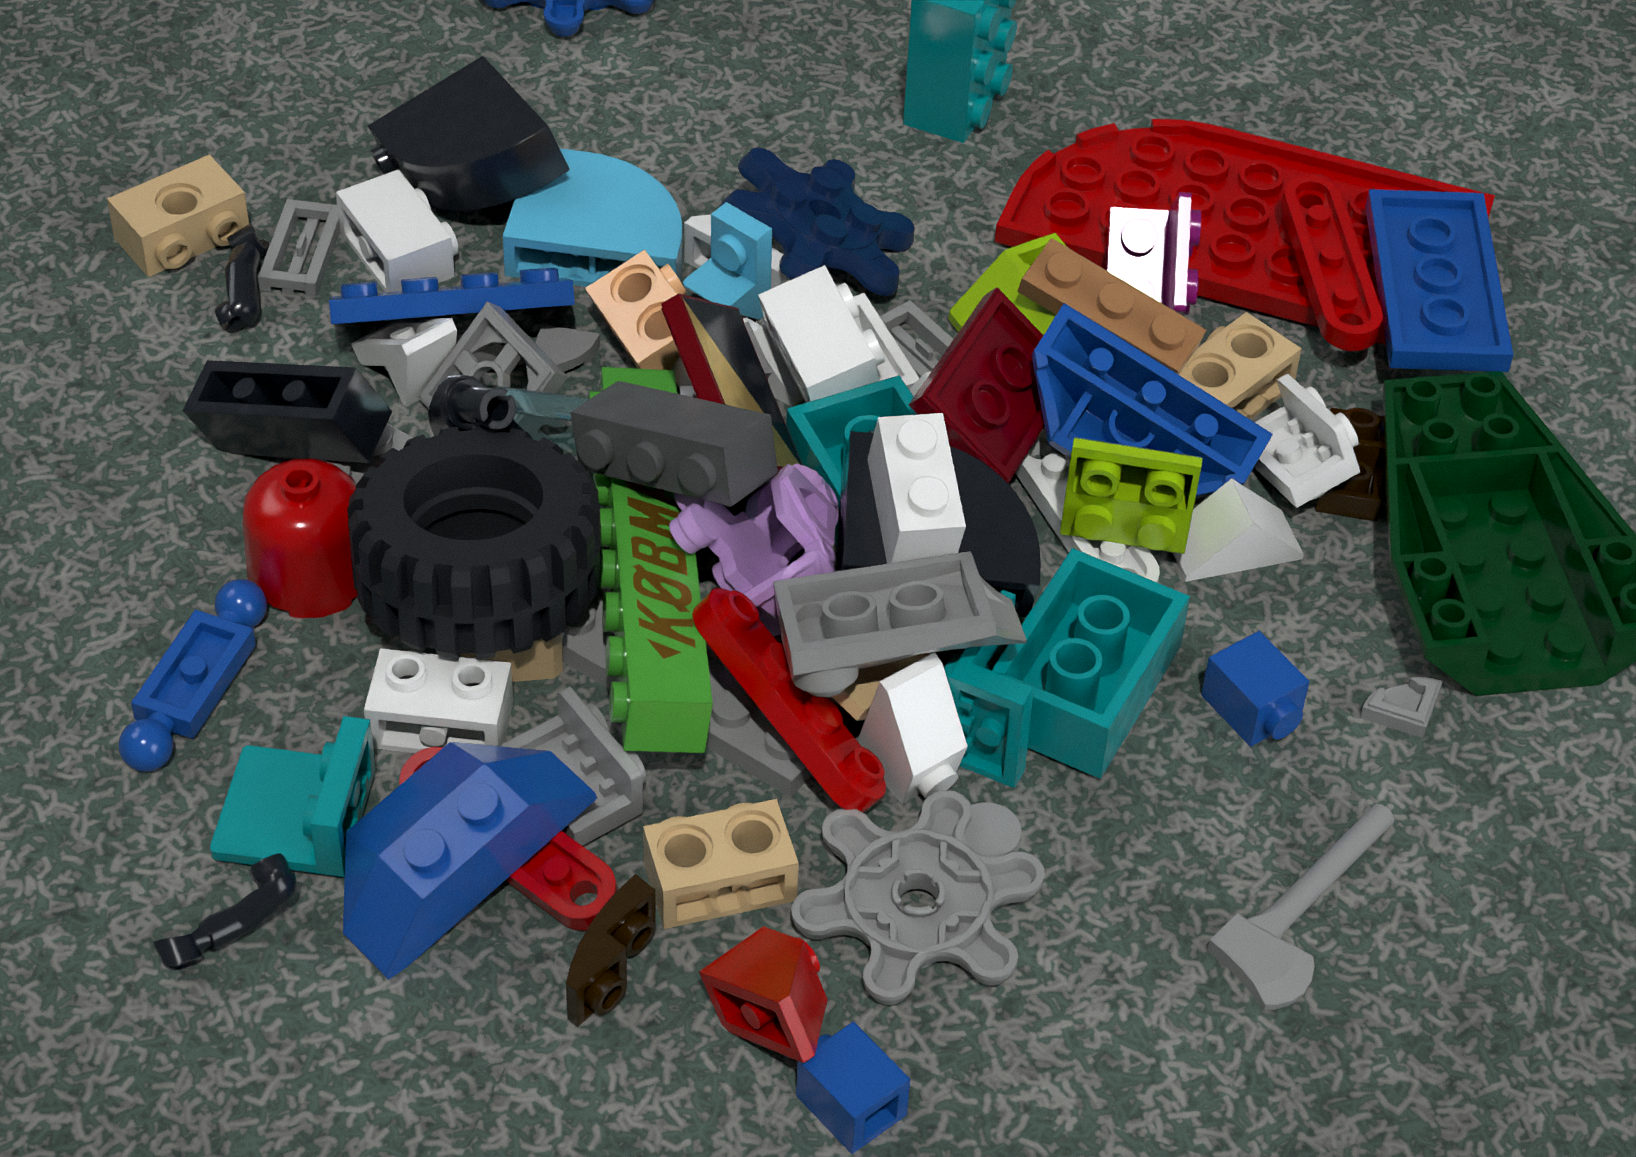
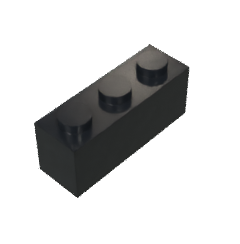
[182,360,392,463]

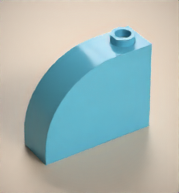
[503,148,682,287]

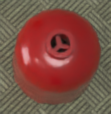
[242,458,357,618]

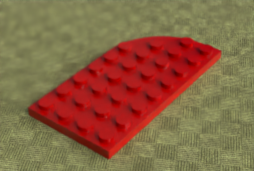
[994,119,1495,345]

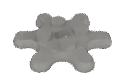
[791,790,1045,1005]

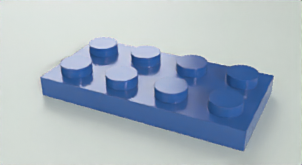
[1365,189,1514,372]
[329,267,575,324]

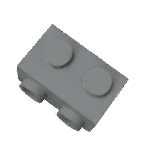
[501,686,647,846]

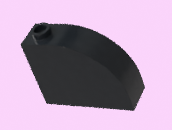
[368,56,570,210]
[837,431,1041,617]

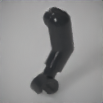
[215,224,270,333]
[153,853,297,970]

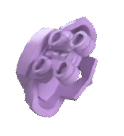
[669,463,840,636]

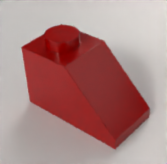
[699,926,828,1063]

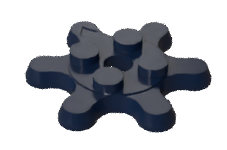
[720,148,915,296]

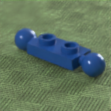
[118,579,267,772]

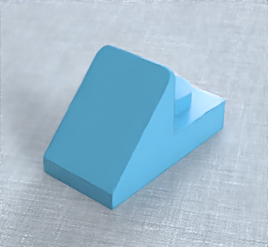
[682,202,772,320]

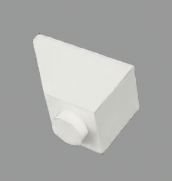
[857,652,968,804]

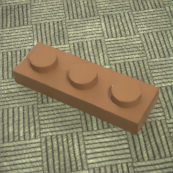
[1017,238,1206,375]

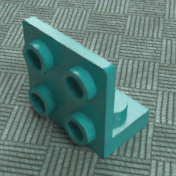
[944,590,1034,788]
[210,716,376,877]

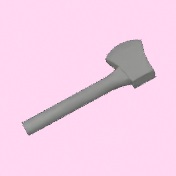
[1207,804,1394,1010]

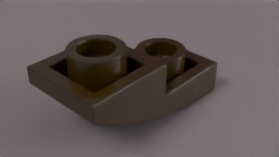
[1316,407,1385,522]
[566,874,656,1027]

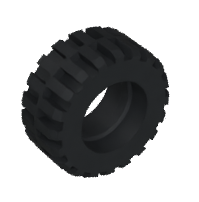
[347,425,602,659]

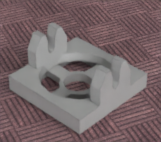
[418,302,568,442]

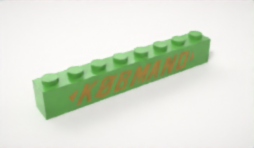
[587,367,713,753]

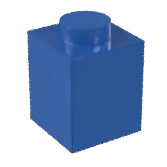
[1201,631,1310,747]
[796,1021,911,1154]

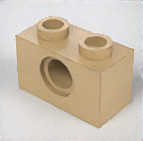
[107,154,249,277]

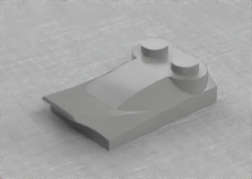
[773,551,1027,697]

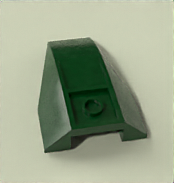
[1383,371,1636,696]

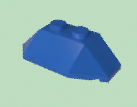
[1031,303,1273,499]
[343,742,598,980]

